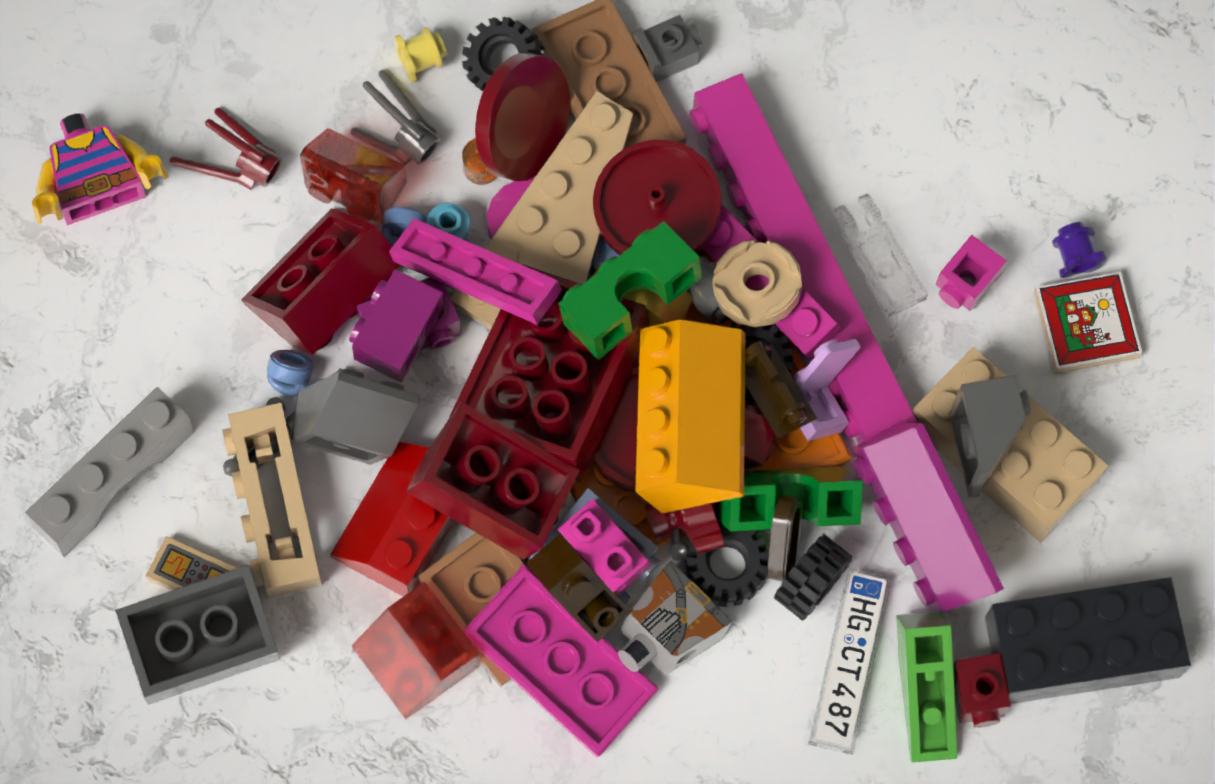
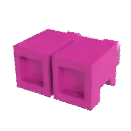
[558,498,653,596]

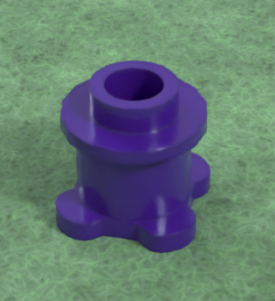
[1052,222,1107,278]

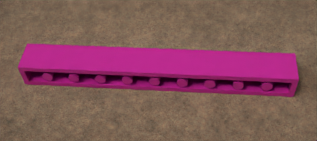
[689,73,918,445]

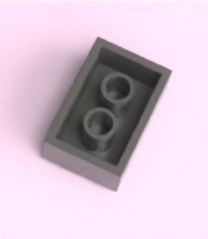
[115,565,280,705]

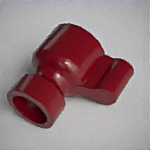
[645,503,725,554]

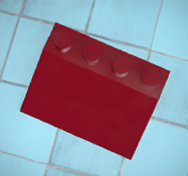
[449,264,650,483]

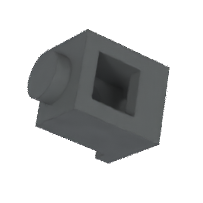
[633,15,702,82]

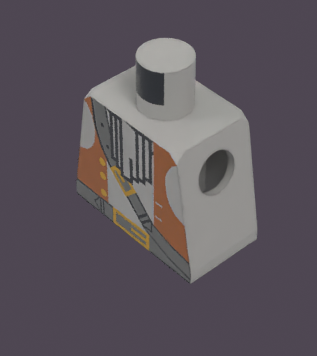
[618,561,732,674]

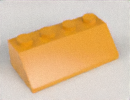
[636,319,746,513]

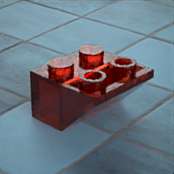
[300,128,407,225]
[352,581,480,720]

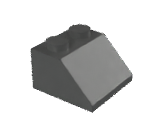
[949,375,1030,498]

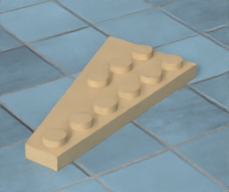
[450,91,633,330]

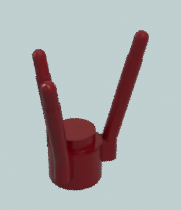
[169,107,282,190]

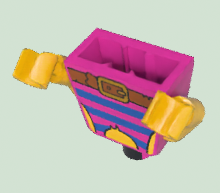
[32,113,169,225]

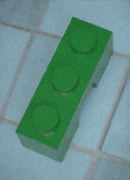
[559,221,702,360]
[714,466,863,531]

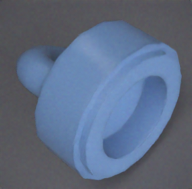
[382,207,427,247]
[267,349,314,397]

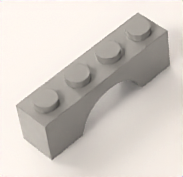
[25,387,194,557]

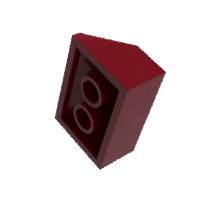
[241,208,400,355]
[406,401,580,560]

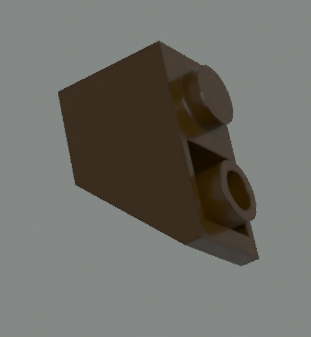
[526,533,632,642]

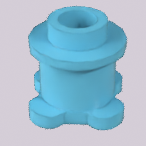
[426,203,470,242]

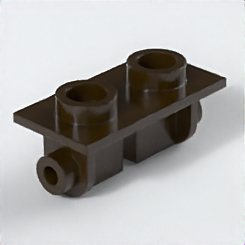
[745,342,817,440]

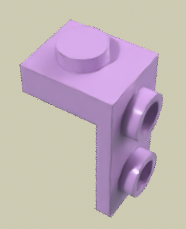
[793,339,860,441]

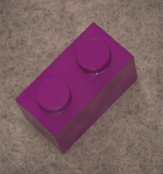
[349,269,444,383]

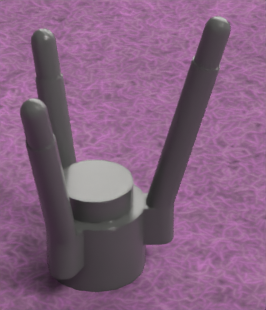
[350,70,441,165]

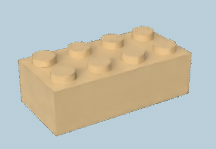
[912,347,1108,543]

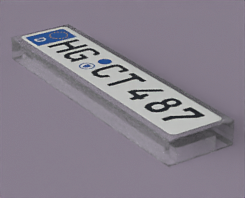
[808,568,892,755]

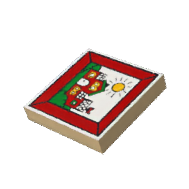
[1034,272,1143,374]

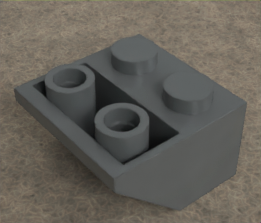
[291,369,420,465]

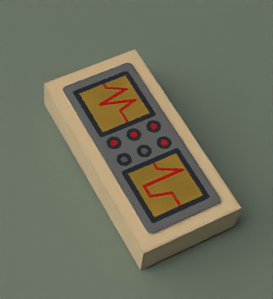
[145,536,238,591]

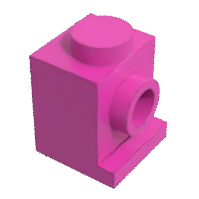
[935,234,1007,311]

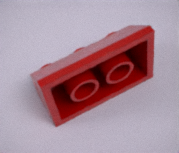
[330,442,455,600]

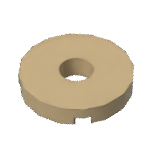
[713,240,803,327]

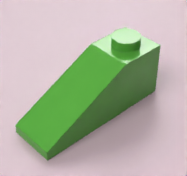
[896,611,957,763]

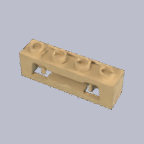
[222,403,321,597]

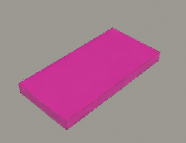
[461,564,659,758]

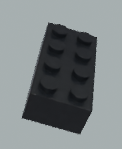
[985,577,1191,704]

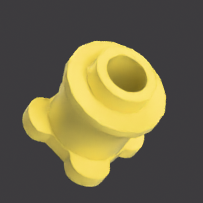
[394,27,447,83]

